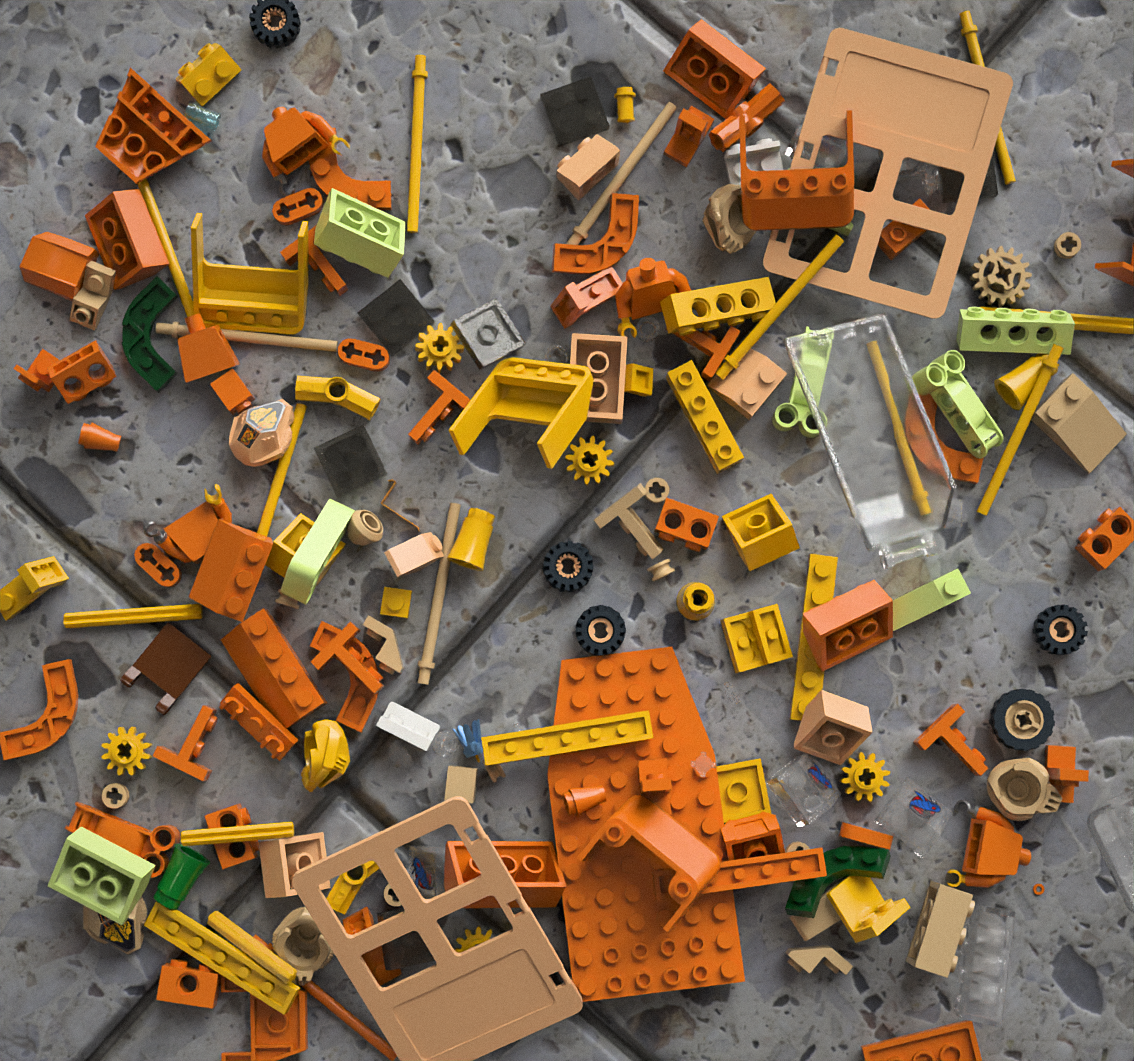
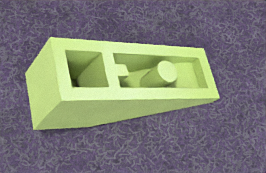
[893,569,971,631]

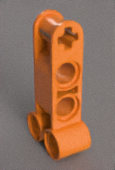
[65,802,180,878]

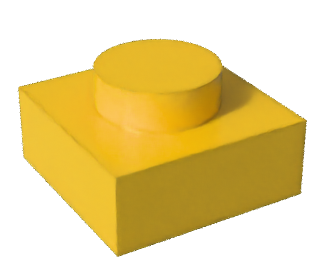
[624,363,654,397]
[380,587,412,619]

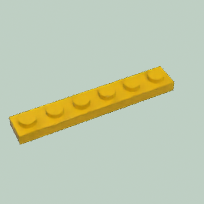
[790,554,838,721]
[481,710,653,766]
[144,901,301,1015]

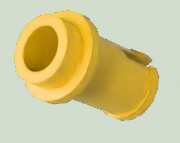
[614,87,636,123]

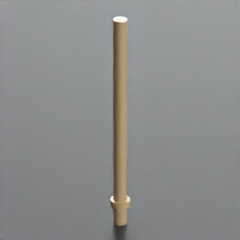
[566,102,677,245]
[156,321,338,352]
[417,503,461,685]

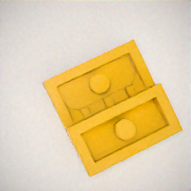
[720,604,793,674]

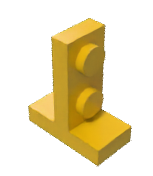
[0,556,69,621]

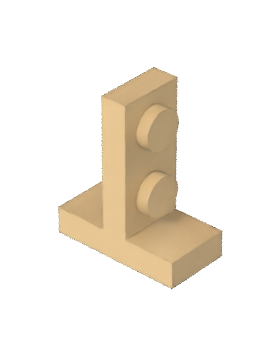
[594,483,664,559]

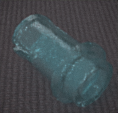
[184,102,221,130]

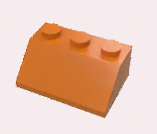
[663,19,766,119]
[85,189,169,290]
[189,519,273,622]
[803,580,893,672]

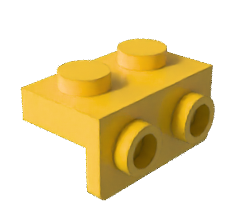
[175,43,242,106]

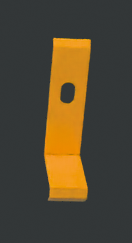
[381,479,420,532]

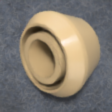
[347,510,383,546]

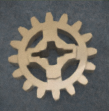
[970,246,1032,307]

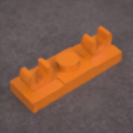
[219,683,298,761]

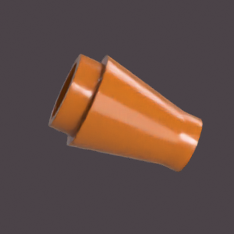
[78,422,122,452]
[562,785,606,816]

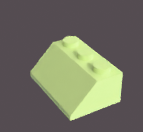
[314,188,405,278]
[48,827,156,925]

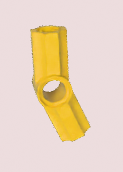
[295,376,381,421]
[326,861,380,915]

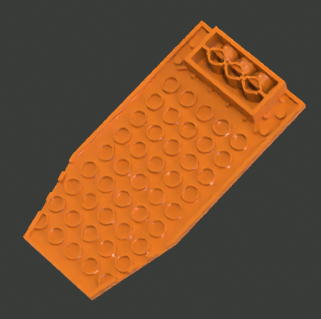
[547,646,745,1002]

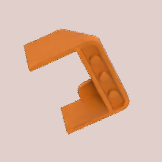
[577,795,721,932]

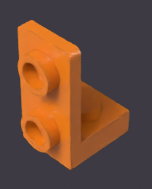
[13,348,60,392]

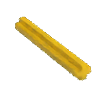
[181,822,294,846]
[207,911,297,984]

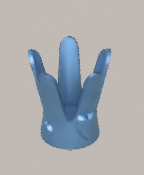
[452,719,483,763]

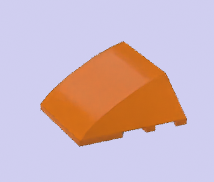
[95,67,212,184]

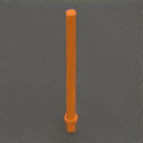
[253,934,397,1061]

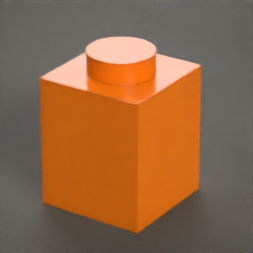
[210,368,255,415]

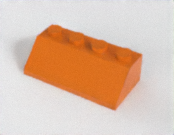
[221,608,327,729]
[444,841,566,908]

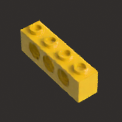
[660,277,776,336]
[666,360,744,474]

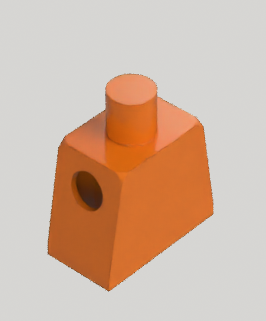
[178,313,240,383]

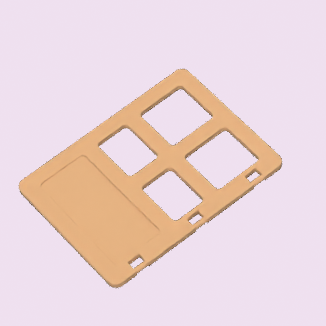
[763,28,1013,319]
[292,796,583,1061]

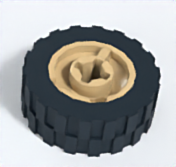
[989,689,1055,751]

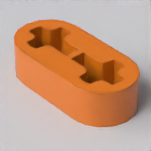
[272,188,324,226]
[338,338,390,372]
[134,543,182,587]
[839,822,894,850]

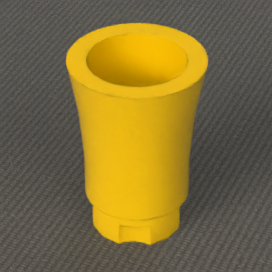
[994,353,1058,410]
[446,508,495,571]
[676,582,715,621]

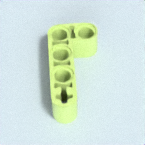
[280,499,355,605]

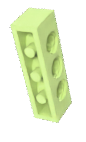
[956,307,1075,355]

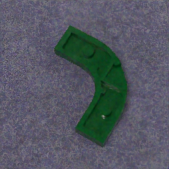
[122,276,178,393]
[785,846,891,918]

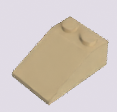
[1031,373,1127,474]

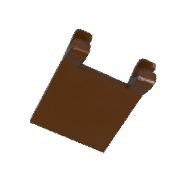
[120,622,212,715]

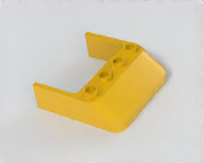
[191,213,308,334]
[448,357,594,469]

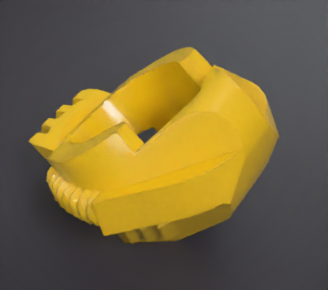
[301,719,350,792]

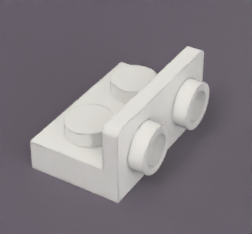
[724,138,783,185]
[376,702,440,751]

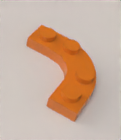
[309,128,392,210]
[552,193,639,274]
[905,387,983,484]
[310,621,379,733]
[0,659,78,760]

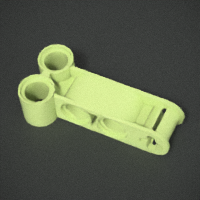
[772,326,833,438]
[911,350,1004,459]

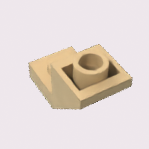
[69,261,116,331]
[363,615,404,675]
[789,881,841,941]
[785,945,853,975]

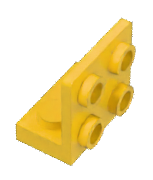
[827,876,910,943]

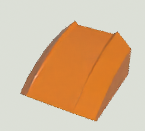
[19,232,99,301]
[721,811,785,861]

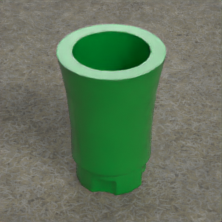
[153,844,210,910]

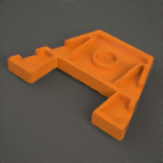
[221,975,308,1061]

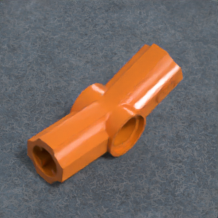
[708,83,785,152]

